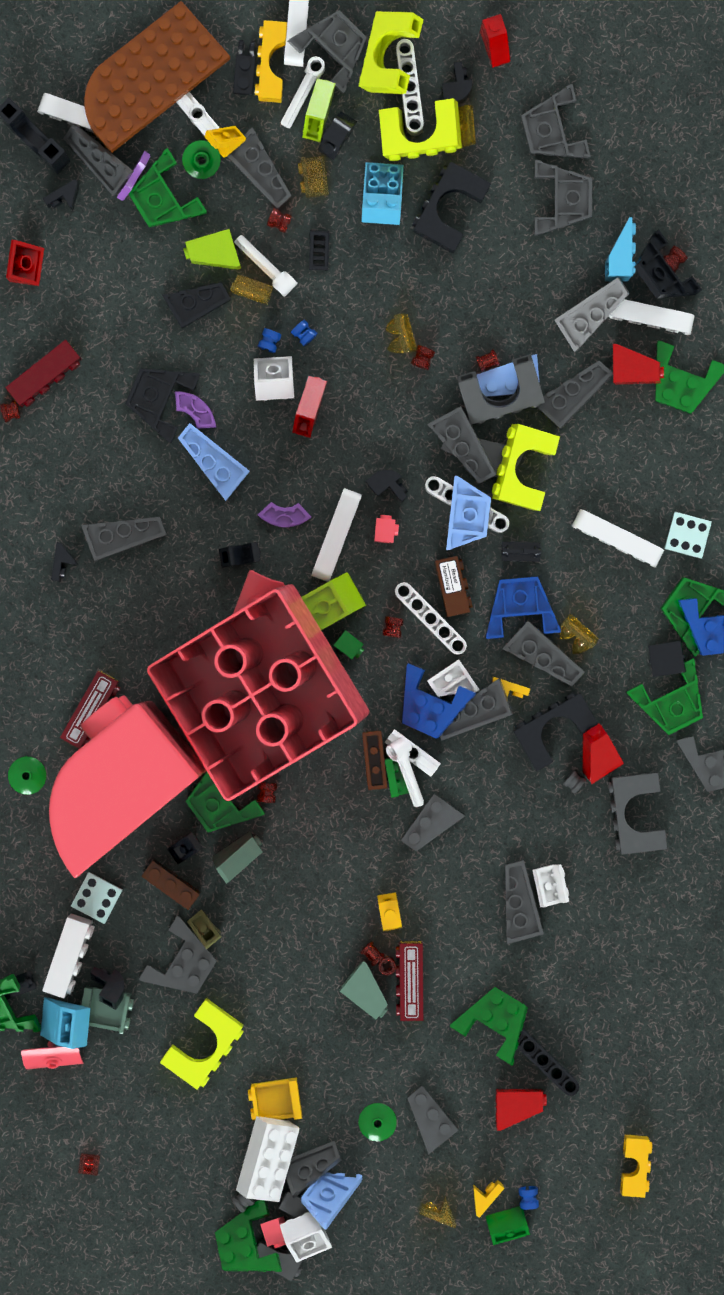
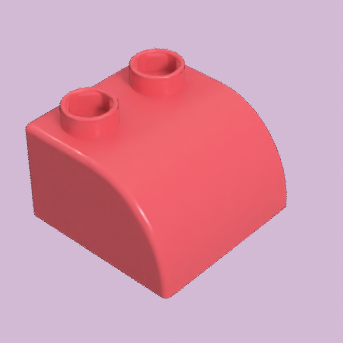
[49,695,206,878]

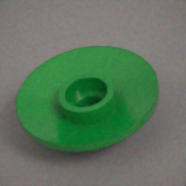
[182,140,221,179]
[8,756,46,795]
[358,1103,397,1141]

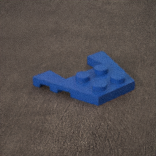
[486,577,561,639]
[678,598,724,656]
[402,663,476,739]

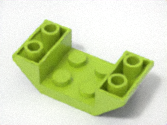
[301,572,366,630]

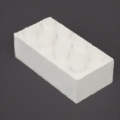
[42,913,95,998]
[236,1116,300,1202]

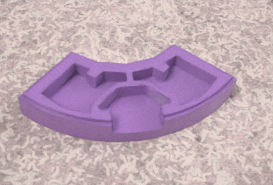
[117,151,150,201]
[175,391,216,429]
[258,502,311,527]

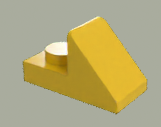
[204,126,246,158]
[492,677,530,698]
[473,1180,504,1218]

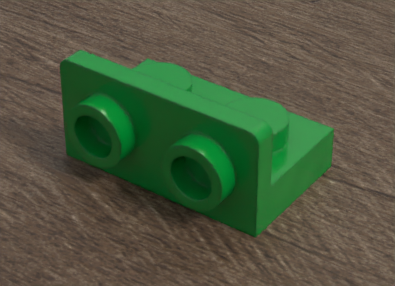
[384,758,409,798]

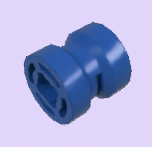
[291,319,318,346]
[257,328,282,353]
[518,1186,539,1210]

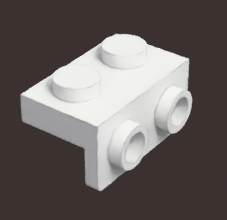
[533,864,569,907]

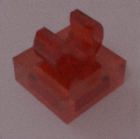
[78,1153,100,1176]

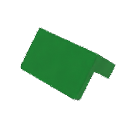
[486,1206,530,1245]

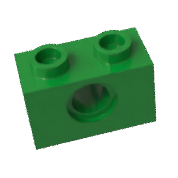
[334,630,364,659]

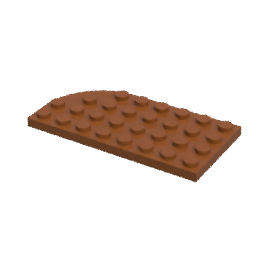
[84,1,230,153]

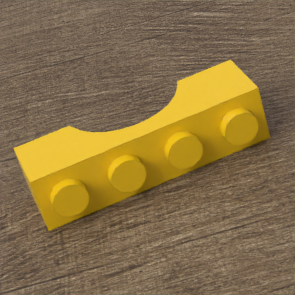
[255,20,287,103]

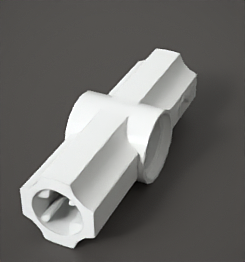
[176,92,219,136]
[385,729,441,777]

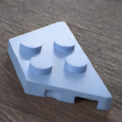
[446,476,491,550]
[301,1172,362,1229]

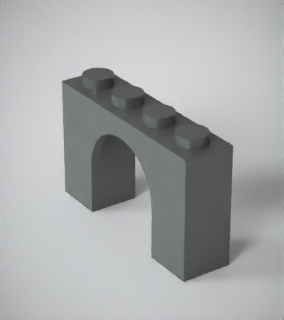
[457,354,545,425]
[608,772,667,855]
[257,1188,309,1281]

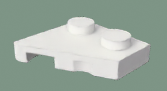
[427,659,479,697]

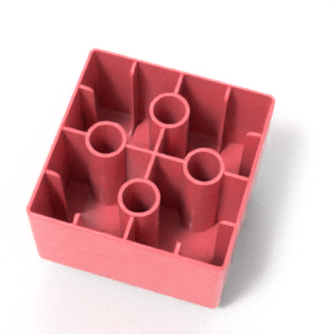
[147,584,369,801]

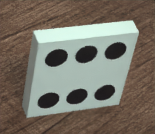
[664,512,712,559]
[71,872,123,924]

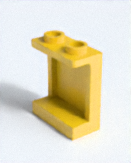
[248,1077,302,1120]

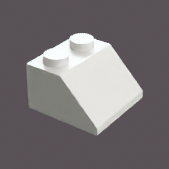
[254,356,294,401]
[280,1212,332,1262]

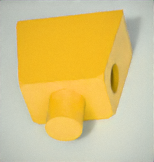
[377,892,402,931]

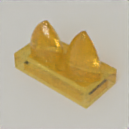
[386,313,417,353]
[560,614,599,654]

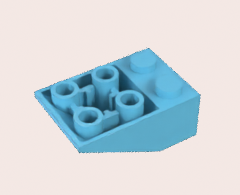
[361,162,404,225]
[605,217,636,281]
[40,997,90,1049]

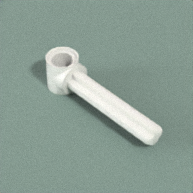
[281,56,325,128]
[234,235,298,297]
[386,736,424,807]

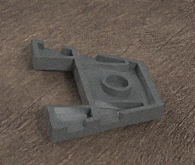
[287,10,367,93]
[521,84,591,158]
[534,160,592,236]
[676,736,724,792]
[138,915,217,994]

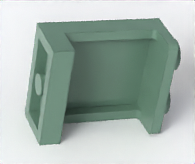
[81,985,134,1034]

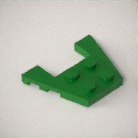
[129,148,207,227]
[655,340,724,414]
[660,577,724,657]
[626,658,703,735]
[185,772,265,833]
[0,974,41,1032]
[450,987,528,1066]
[215,1200,282,1272]

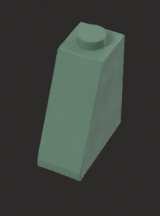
[212,832,263,884]
[339,959,388,1020]

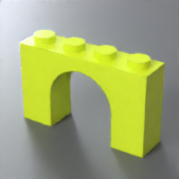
[359,11,424,94]
[379,98,462,161]
[492,424,560,511]
[160,998,244,1090]

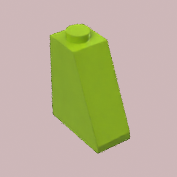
[302,78,335,142]
[183,229,241,270]

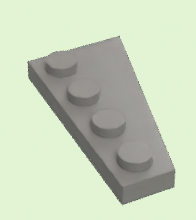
[555,277,630,352]

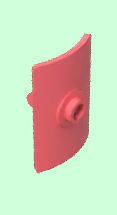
[233,570,285,614]
[21,1041,83,1069]

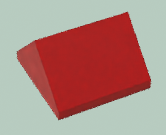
[6,239,44,286]

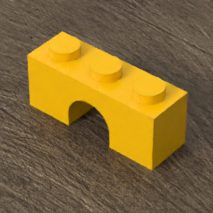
[620,1135,652,1198]

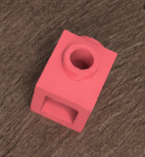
[374,515,399,543]
[260,1216,286,1248]

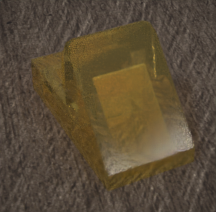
[419,1196,456,1228]

